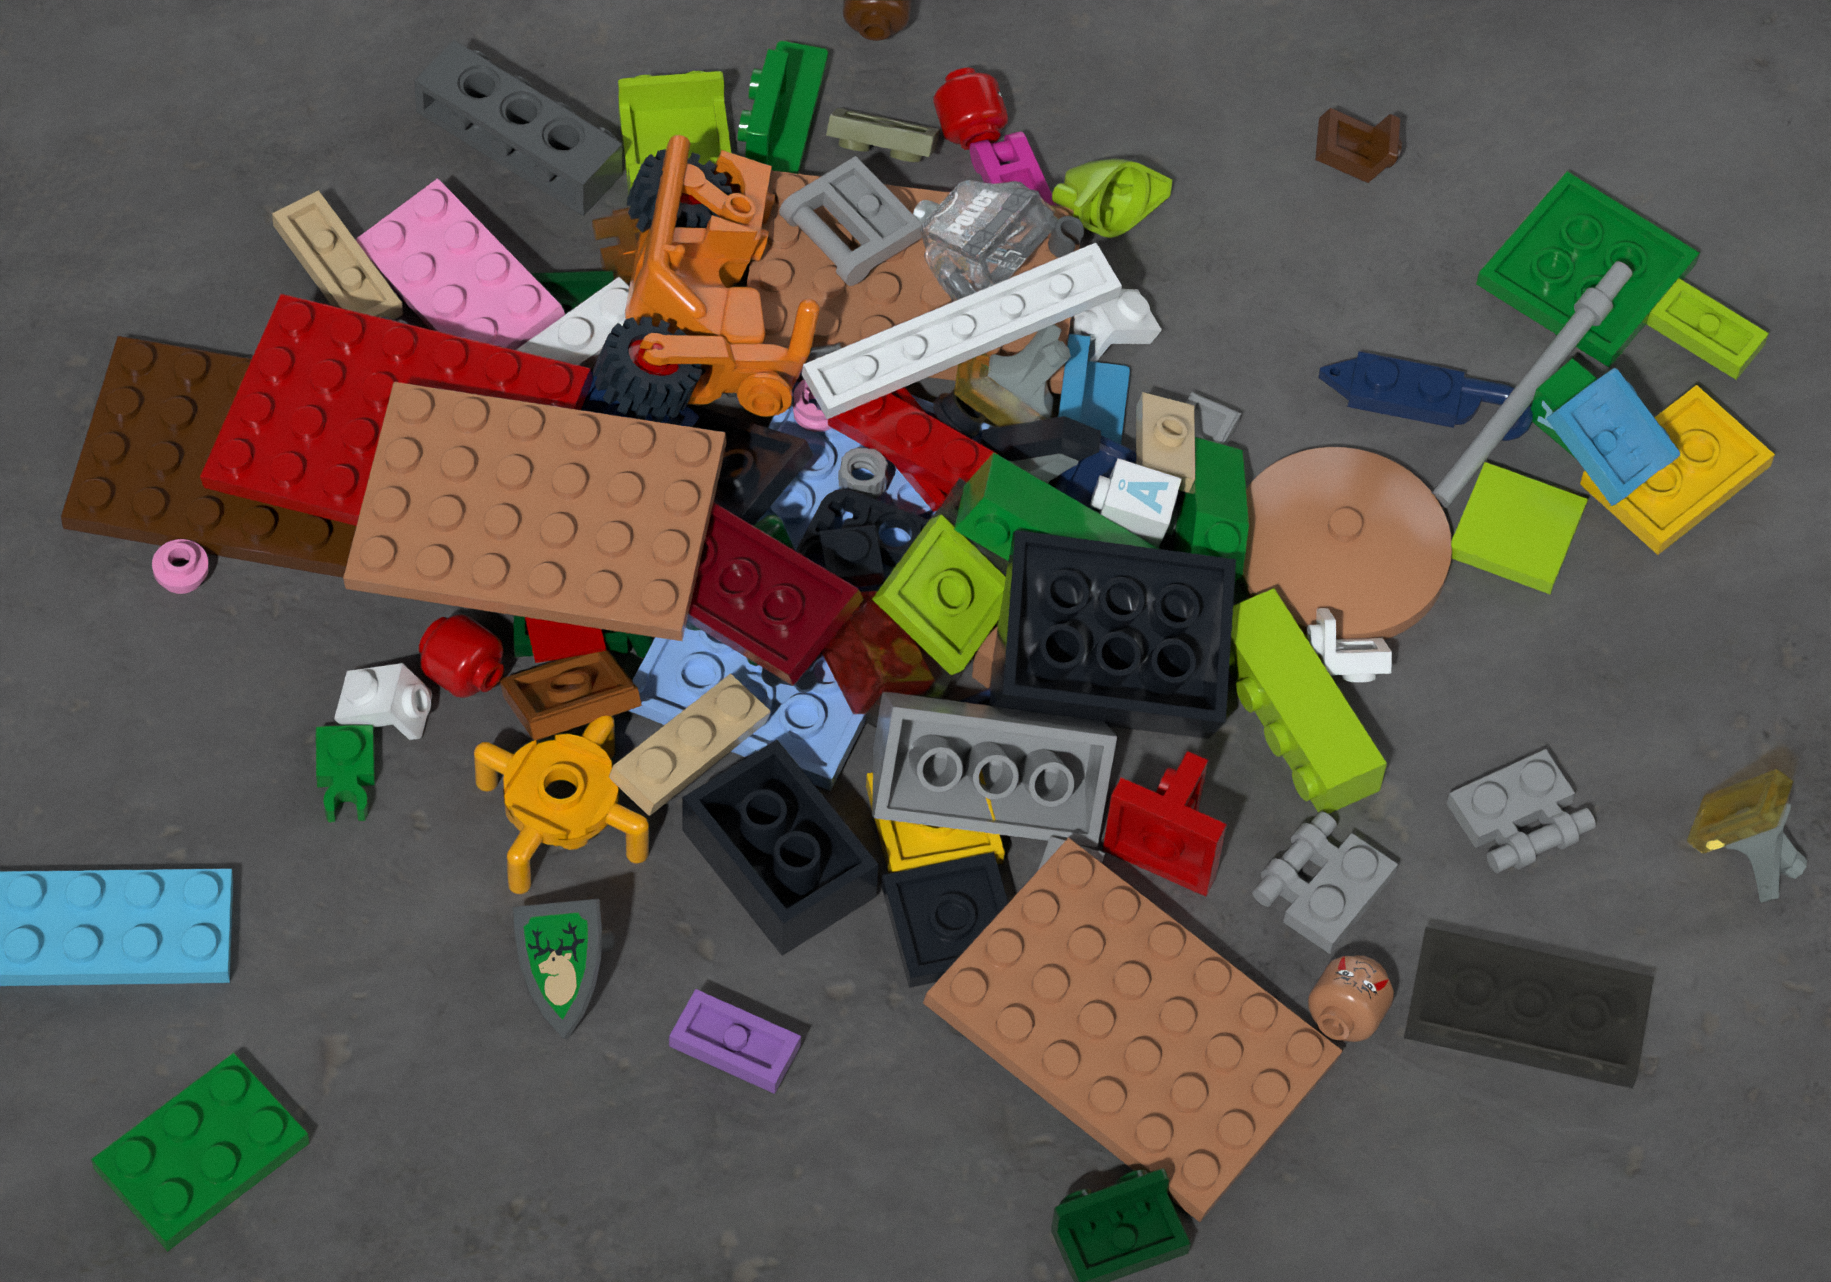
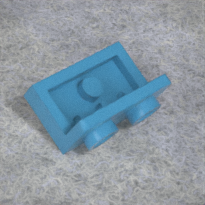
[1546,368,1680,506]

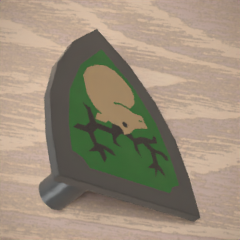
[513,899,615,1039]

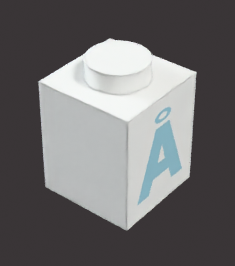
[1090,458,1182,548]

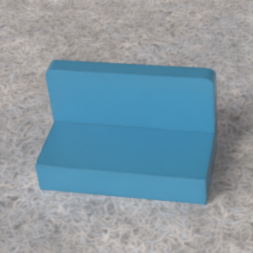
[1058,334,1130,444]

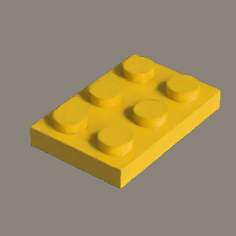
[1580,385,1775,555]

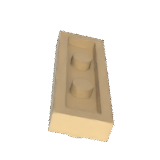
[272,190,403,320]
[609,673,771,816]

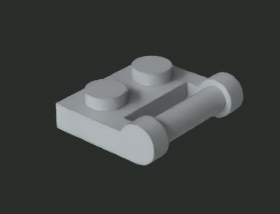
[779,156,923,286]

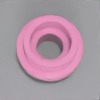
[152,539,209,594]

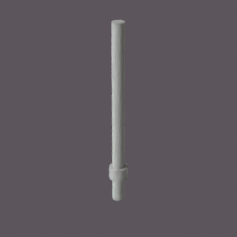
[1432,261,1632,508]

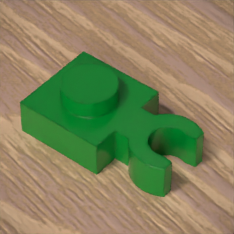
[316,725,375,822]

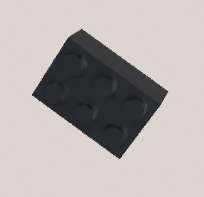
[682,740,879,956]

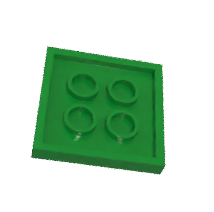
[1476,171,1699,368]

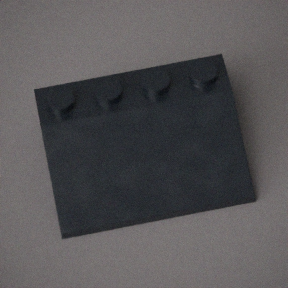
[989,530,1236,739]

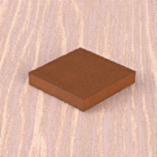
[500,649,642,740]

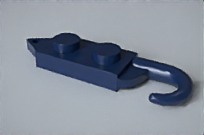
[1318,351,1533,441]

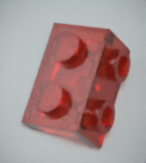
[822,591,935,715]

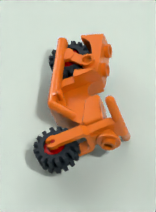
[593,135,820,422]

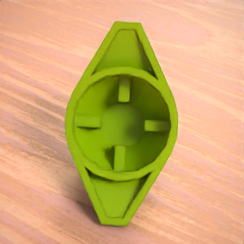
[1052,159,1172,238]

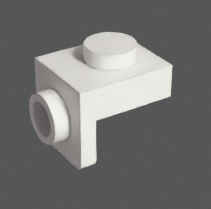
[1069,289,1162,362]
[1307,608,1392,682]
[334,663,432,740]

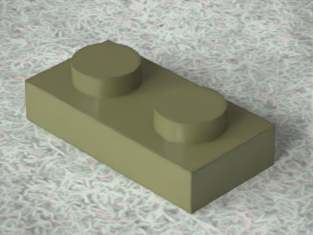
[826,108,940,162]

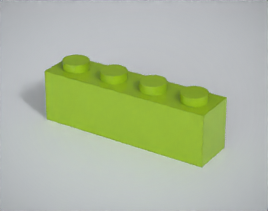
[1229,588,1387,814]

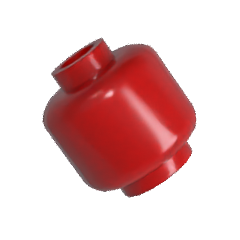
[933,67,1008,150]
[418,614,504,698]

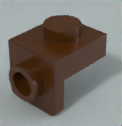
[1315,108,1402,183]

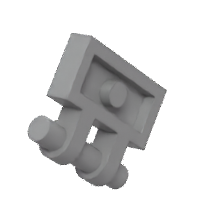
[1446,749,1596,873]
[1252,812,1398,954]

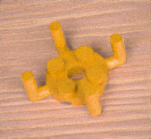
[474,716,649,894]

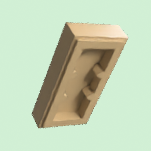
[1136,392,1195,493]

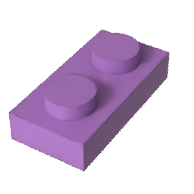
[669,989,801,1094]

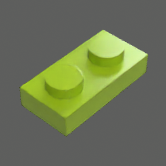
[1646,278,1769,380]

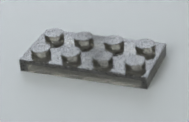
[1403,927,1654,1089]

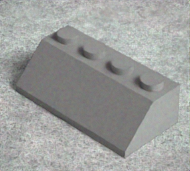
[872,692,1117,847]

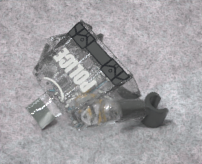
[913,180,1084,301]

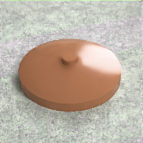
[1238,447,1452,640]

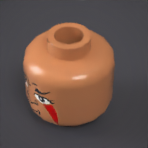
[1308,955,1394,1042]

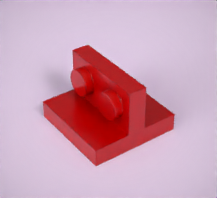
[1102,751,1227,897]

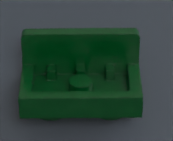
[1051,1168,1191,1282]

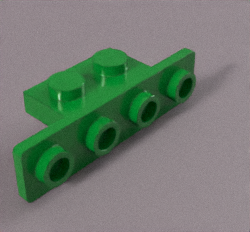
[737,41,828,174]

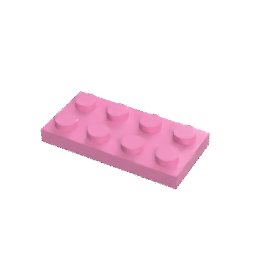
[355,178,565,350]

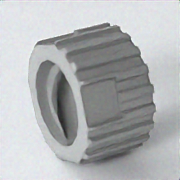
[838,447,888,499]

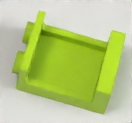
[618,71,731,207]

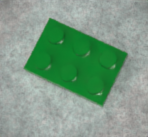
[91,1052,309,1252]

